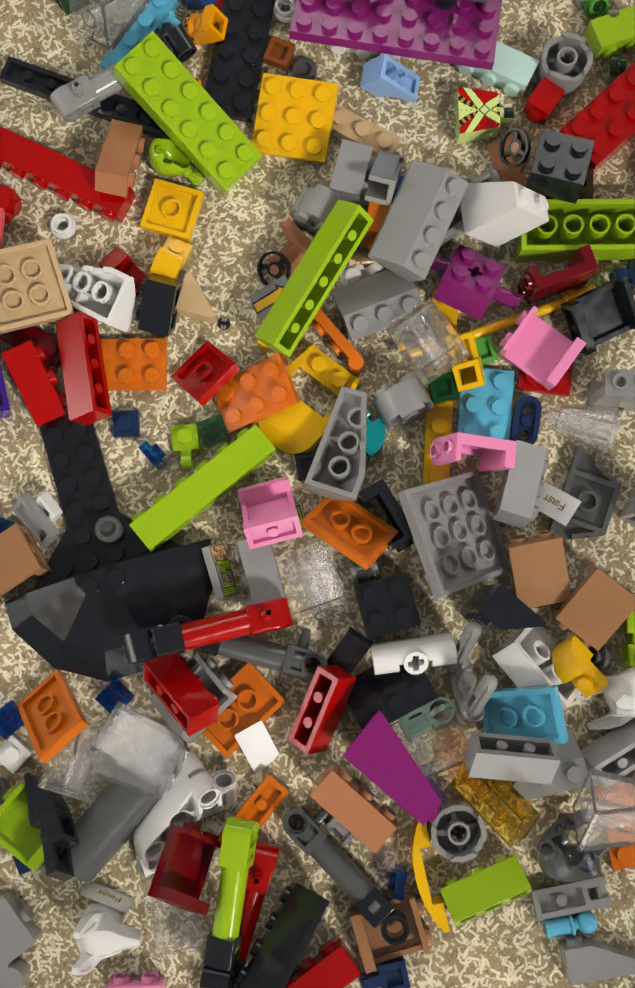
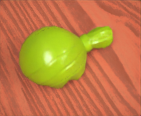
[149,138,203,188]

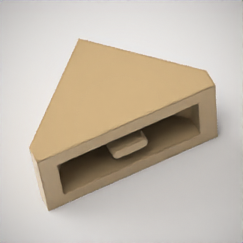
[176,271,218,324]

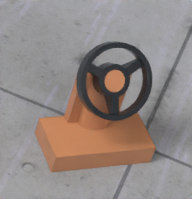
[487,128,531,186]
[257,218,312,286]

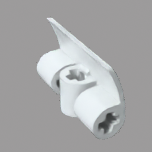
[370,632,458,675]

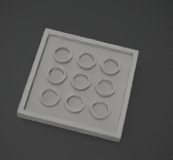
[397,470,510,599]

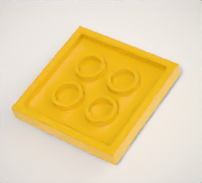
[252,73,339,165]

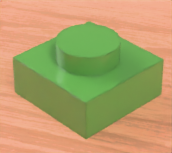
[475,334,499,364]

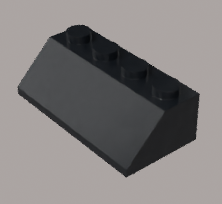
[462,584,547,630]
[234,882,330,988]

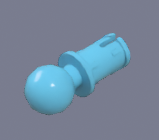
[543,911,598,939]

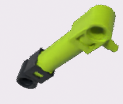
[200,816,259,988]

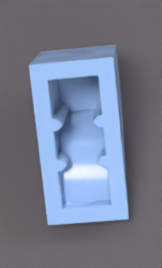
[360,53,420,102]

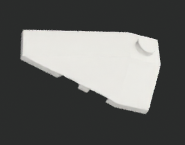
[59,264,137,333]

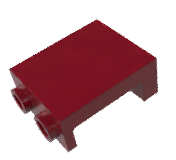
[518,244,599,304]
[147,822,221,916]

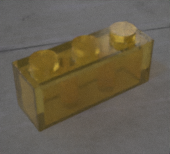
[450,761,541,847]

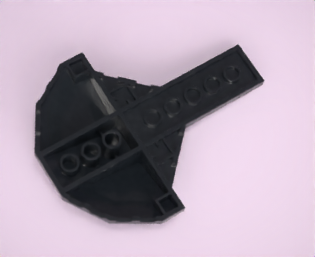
[5,419,213,682]

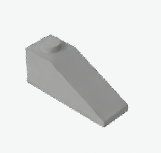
[559,934,635,986]

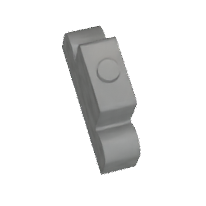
[0,890,41,988]

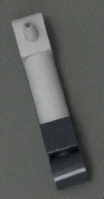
[50,25,197,123]

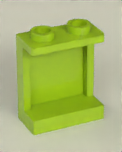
[0,782,44,873]

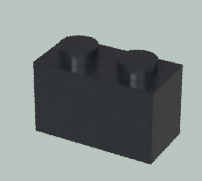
[136,273,183,337]

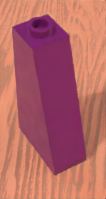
[343,710,442,826]

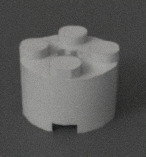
[535,32,593,96]
[290,183,341,237]
[373,373,434,432]
[427,798,487,862]

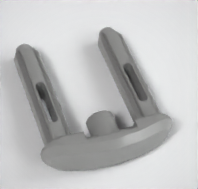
[446,621,498,723]

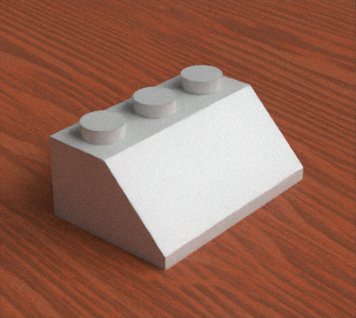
[492,627,579,710]

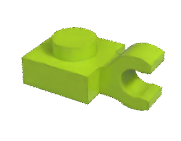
[171,423,200,470]

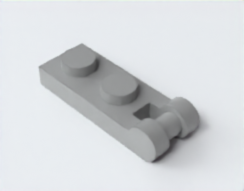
[530,875,613,921]

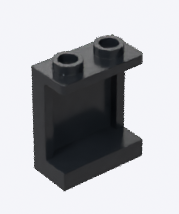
[560,278,635,355]
[357,478,414,553]

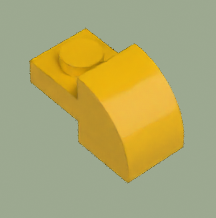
[148,235,193,279]
[446,331,485,392]
[552,634,609,698]

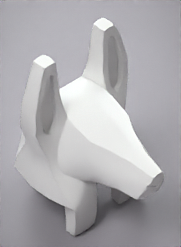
[576,666,635,730]
[71,903,142,975]

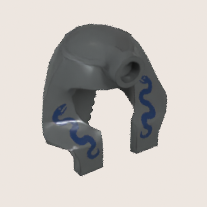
[537,809,610,881]

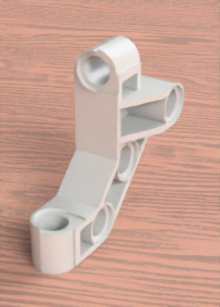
[133,752,237,878]

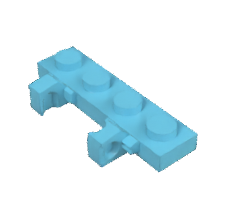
[100,0,181,69]

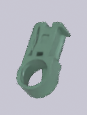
[399,697,455,744]

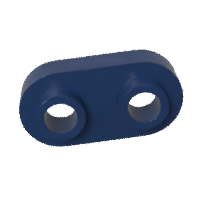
[510,395,542,444]

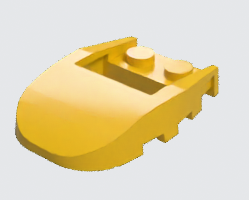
[258,344,361,455]

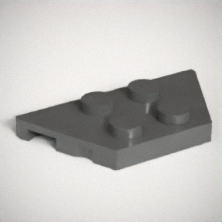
[548,445,622,541]

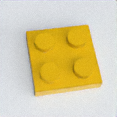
[140,178,205,243]

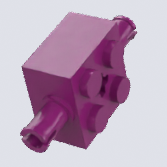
[430,244,522,320]

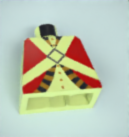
[455,87,514,144]

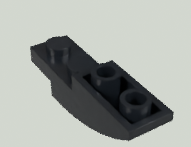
[24,773,80,881]

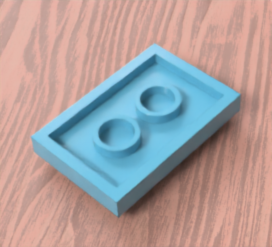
[457,368,514,440]
[482,685,569,744]

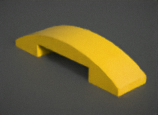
[411,819,450,933]

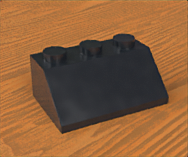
[347,656,438,729]

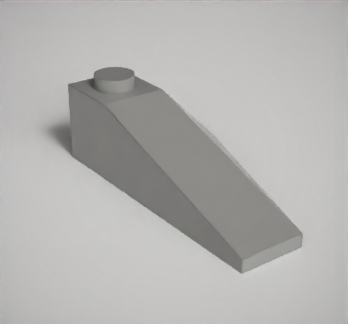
[304,386,367,501]

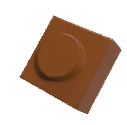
[263,36,296,72]

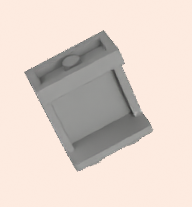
[588,368,635,411]
[149,653,238,743]

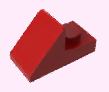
[98,246,147,297]

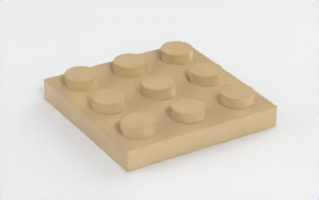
[0,238,74,334]

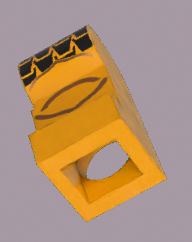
[182,4,228,45]

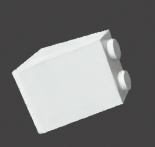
[460,181,549,247]

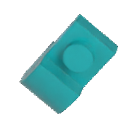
[366,409,385,460]

